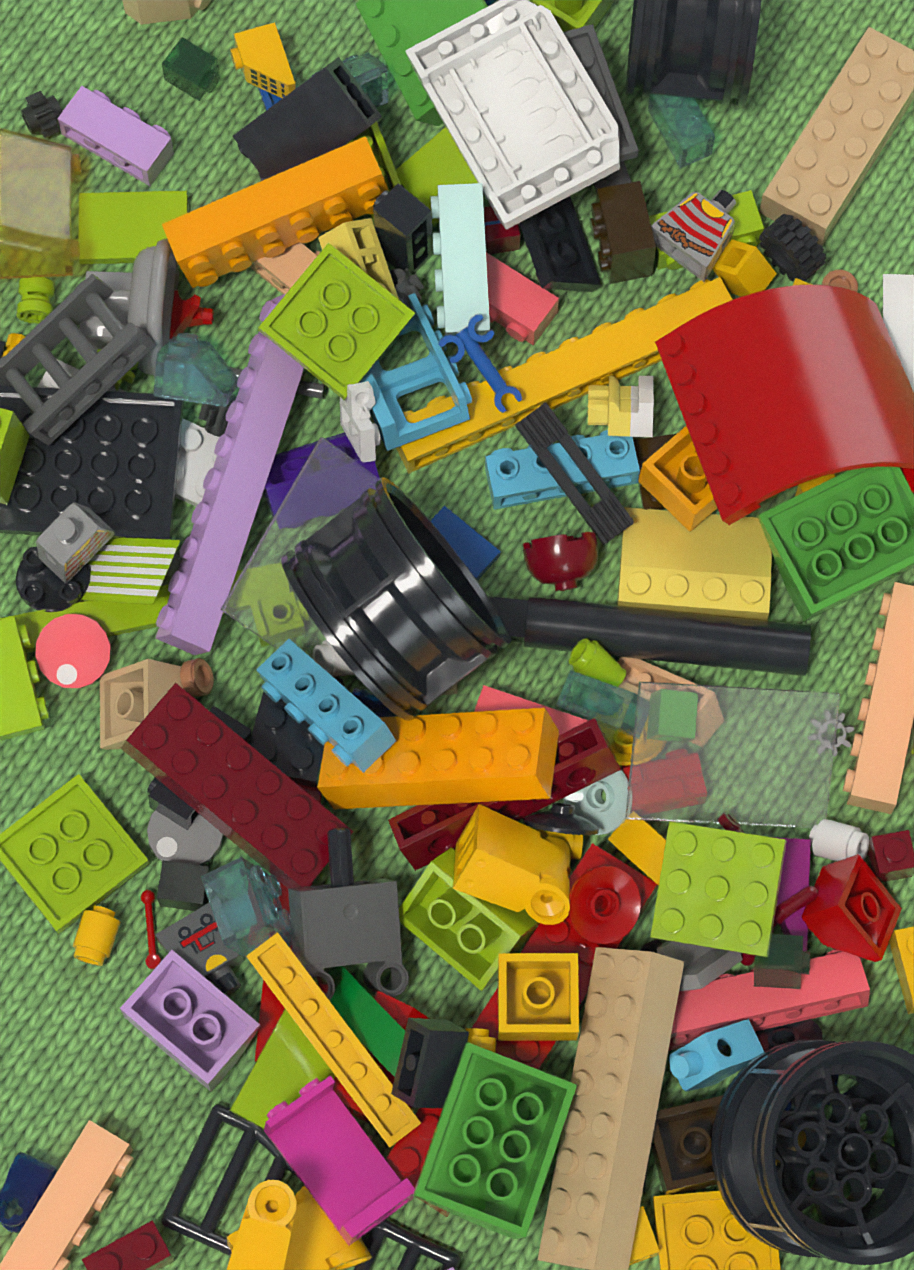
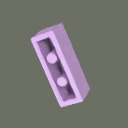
[57,86,174,186]

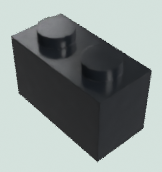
[391,1018,469,1108]

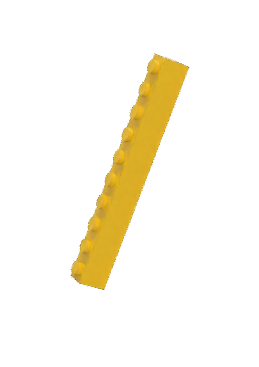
[396,277,733,473]

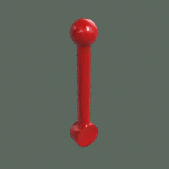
[140,890,161,970]

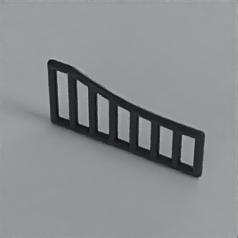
[161,1104,461,1270]

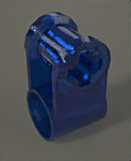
[0,1151,57,1233]

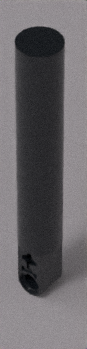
[488,596,811,676]

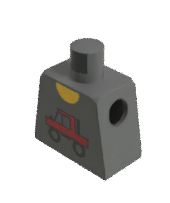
[155,897,244,996]

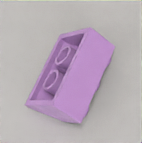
[120,950,260,1092]

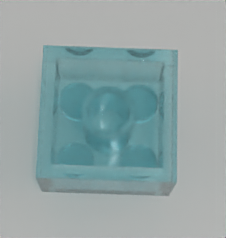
[201,857,292,959]

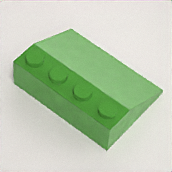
[356,0,488,126]
[757,467,914,622]
[413,1042,577,1239]

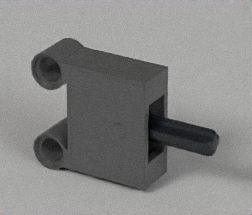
[288,828,409,1001]

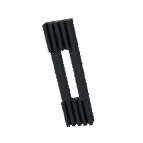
[515,402,634,545]

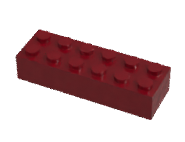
[121,682,354,888]

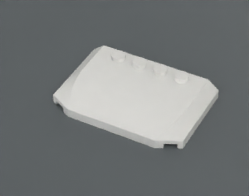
[405,0,620,230]

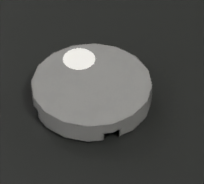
[147,810,224,866]

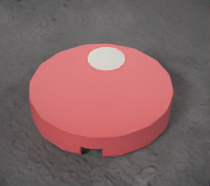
[35,614,111,688]

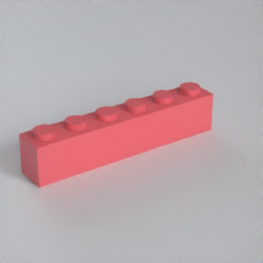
[668,949,870,1051]

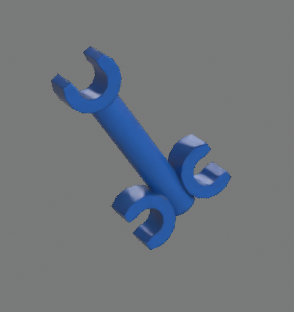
[438,313,522,413]

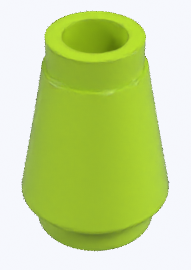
[569,638,626,689]

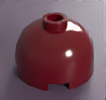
[522,532,598,592]

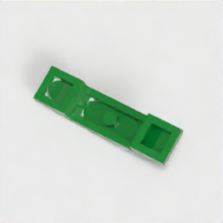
[316,966,405,1077]

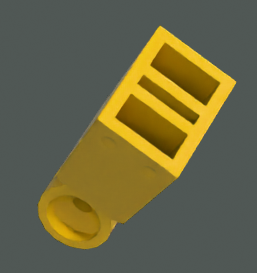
[453,804,571,925]
[227,1180,297,1270]
[227,1186,372,1270]

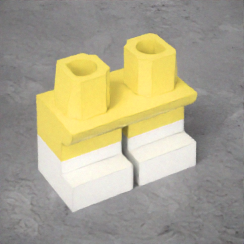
[588,376,654,437]

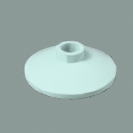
[563,770,632,835]

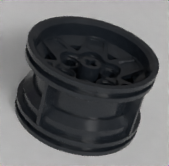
[625,0,762,107]
[281,477,511,721]
[711,1040,914,1265]

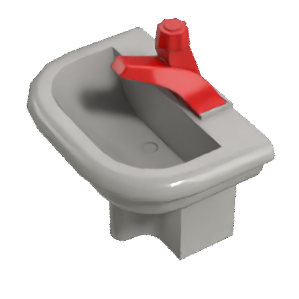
[80,239,214,382]

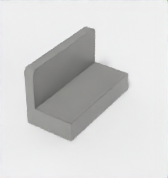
[657,941,743,991]

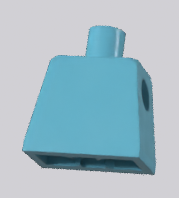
[669,1019,764,1092]

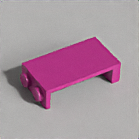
[264,1076,415,1246]

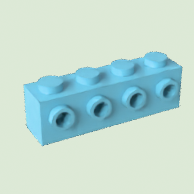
[485,430,640,510]
[256,639,396,773]

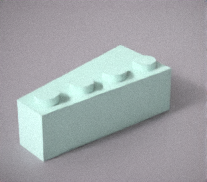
[431,183,490,335]

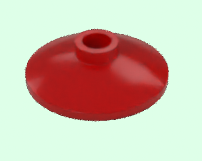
[568,866,641,944]

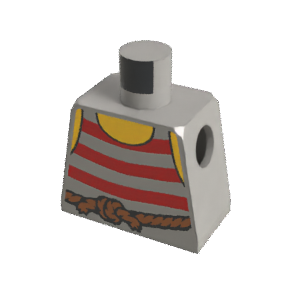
[651,189,736,282]
[36,503,115,584]

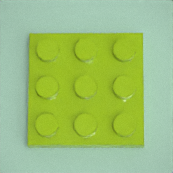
[258,243,415,401]
[0,774,150,935]
[650,821,787,957]

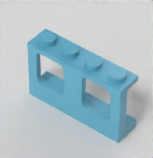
[359,293,472,451]

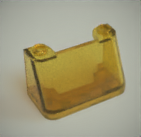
[0,128,81,279]

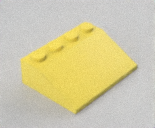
[617,507,772,621]

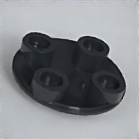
[16,547,90,612]

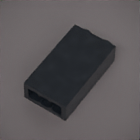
[233,57,382,181]

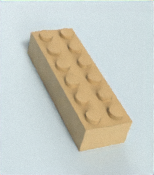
[759,27,914,245]

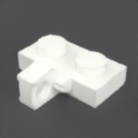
[340,381,380,463]

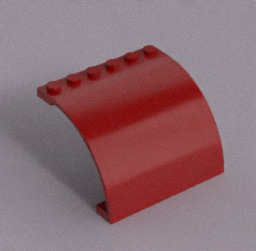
[655,284,914,526]

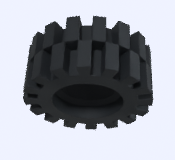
[759,214,826,281]

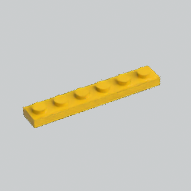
[246,932,421,1148]

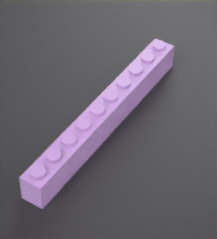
[155,294,304,655]

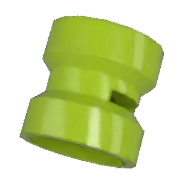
[16,276,55,324]

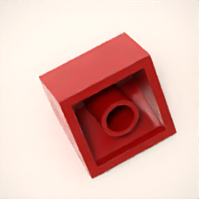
[801,854,902,962]

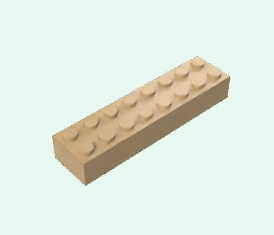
[537,947,684,1270]

